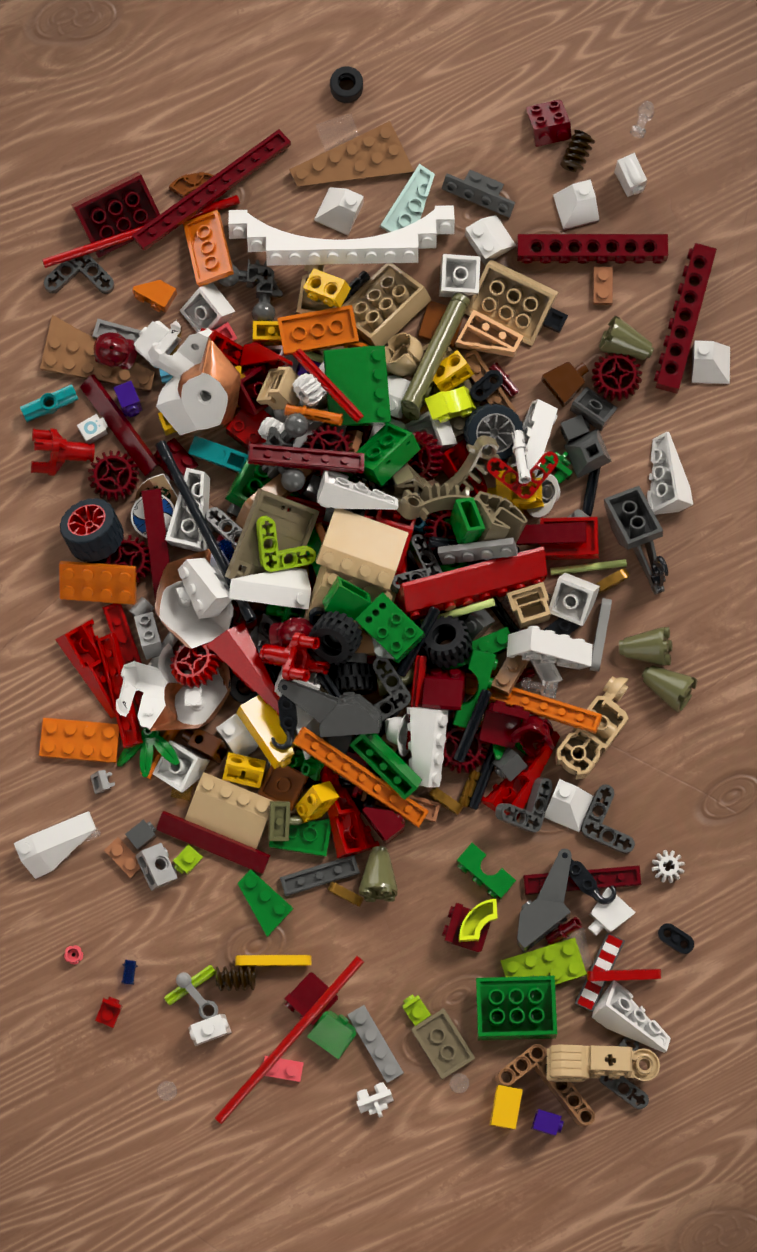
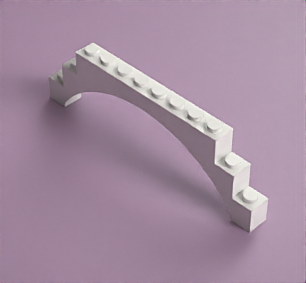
[228,205,455,266]

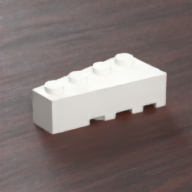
[504,399,558,476]
[165,468,210,552]
[507,626,593,670]

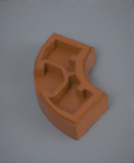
[169,172,214,198]

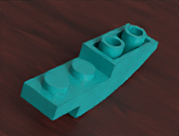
[188,436,248,473]

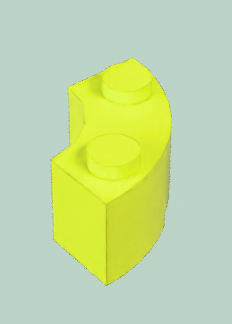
[425,386,476,423]
[459,899,498,942]

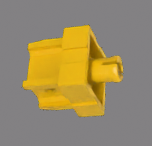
[487,470,544,514]

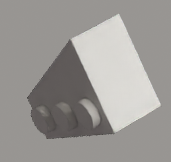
[178,558,233,619]

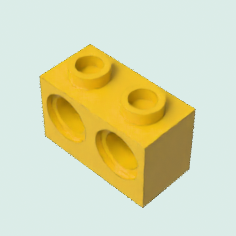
[303,268,351,308]
[433,350,474,392]
[222,752,266,788]
[295,781,339,823]

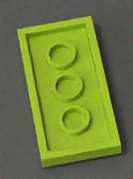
[501,937,587,985]

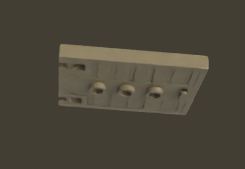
[225,488,320,579]

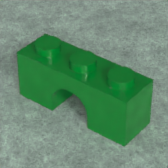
[456,843,516,900]

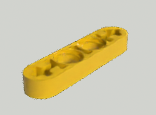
[235,955,312,966]

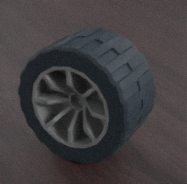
[463,404,524,461]

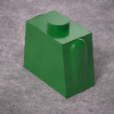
[449,497,486,544]
[322,576,371,621]
[307,1010,356,1059]

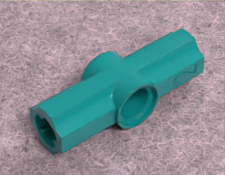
[20,384,79,423]

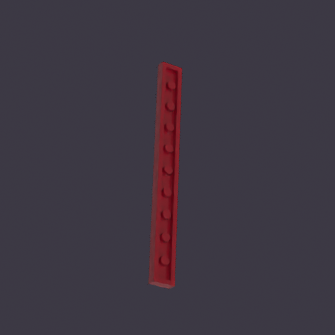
[132,129,291,251]

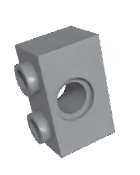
[134,612,163,660]
[135,843,177,891]

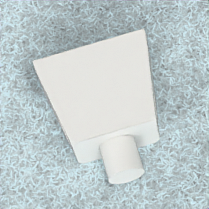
[588,887,636,936]

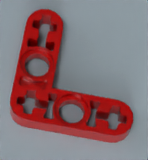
[486,451,558,499]

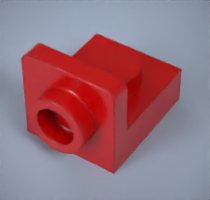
[95,996,123,1028]

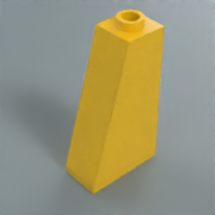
[236,695,294,769]

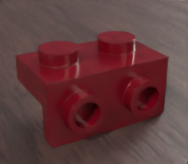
[154,438,199,482]

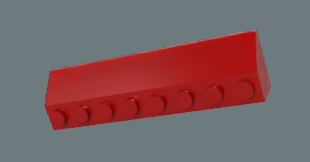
[395,546,547,620]

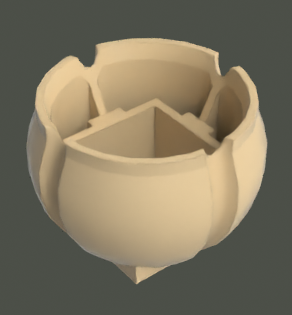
[385,332,424,378]

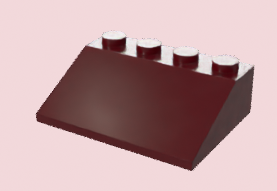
[71,172,160,258]

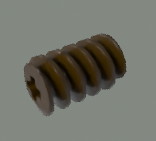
[560,130,595,172]
[216,966,256,991]

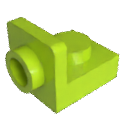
[172,844,203,875]
[402,994,431,1026]

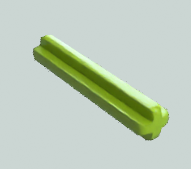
[164,965,216,1005]

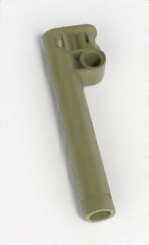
[401,293,470,420]

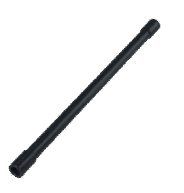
[155,440,257,623]

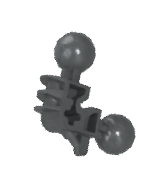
[218,259,283,321]
[259,413,309,492]

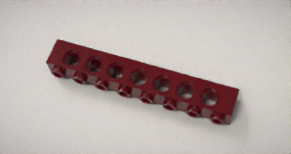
[517,234,668,264]
[654,243,717,394]

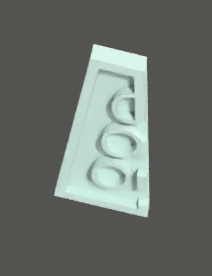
[379,164,435,233]

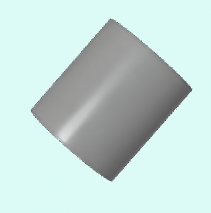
[129,597,154,617]

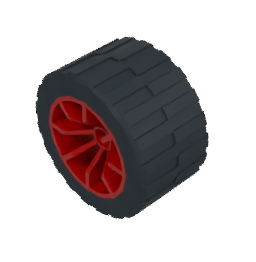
[60,498,124,562]

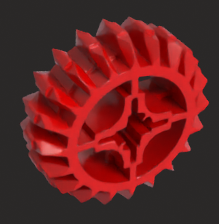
[169,642,221,689]

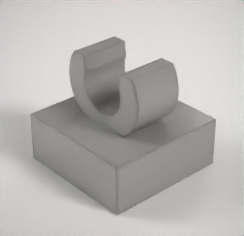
[90,770,115,794]

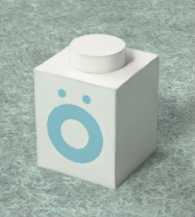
[77,414,108,444]

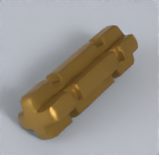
[458,770,480,808]

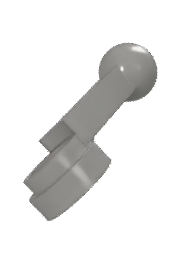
[176,972,218,1019]

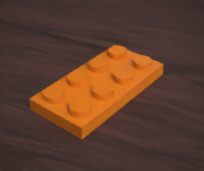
[183,210,234,287]
[277,305,359,356]
[59,561,136,605]
[39,718,120,763]

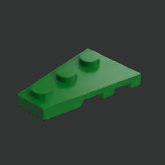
[269,819,331,857]
[237,869,294,938]

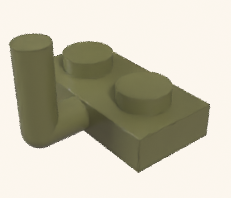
[268,801,302,841]

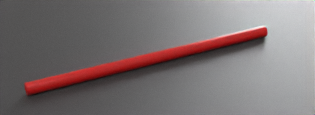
[42,195,240,268]
[215,956,364,1124]

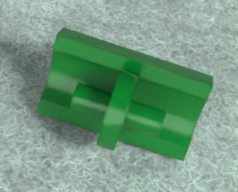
[540,451,573,485]
[265,604,301,622]
[289,749,324,781]

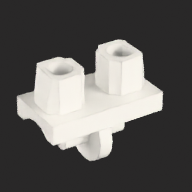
[356,1082,394,1118]

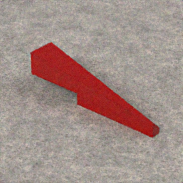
[320,765,380,858]

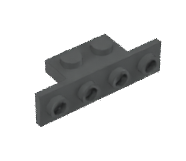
[441,170,515,218]

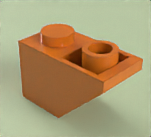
[132,280,177,313]

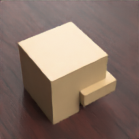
[256,367,300,410]
[506,582,551,629]

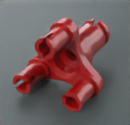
[31,428,95,476]
[260,632,330,682]

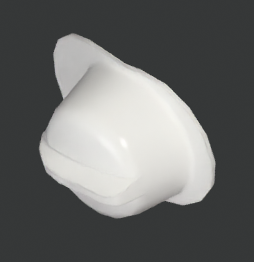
[527,474,561,518]
[385,714,409,757]

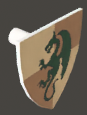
[134,474,178,506]

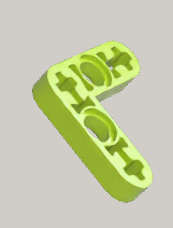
[256,516,316,572]

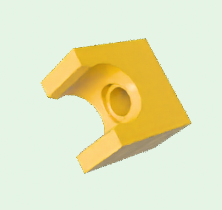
[489,1085,523,1130]

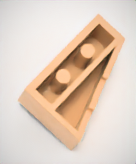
[455,310,524,357]

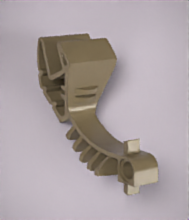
[378,435,501,506]
[397,483,527,543]

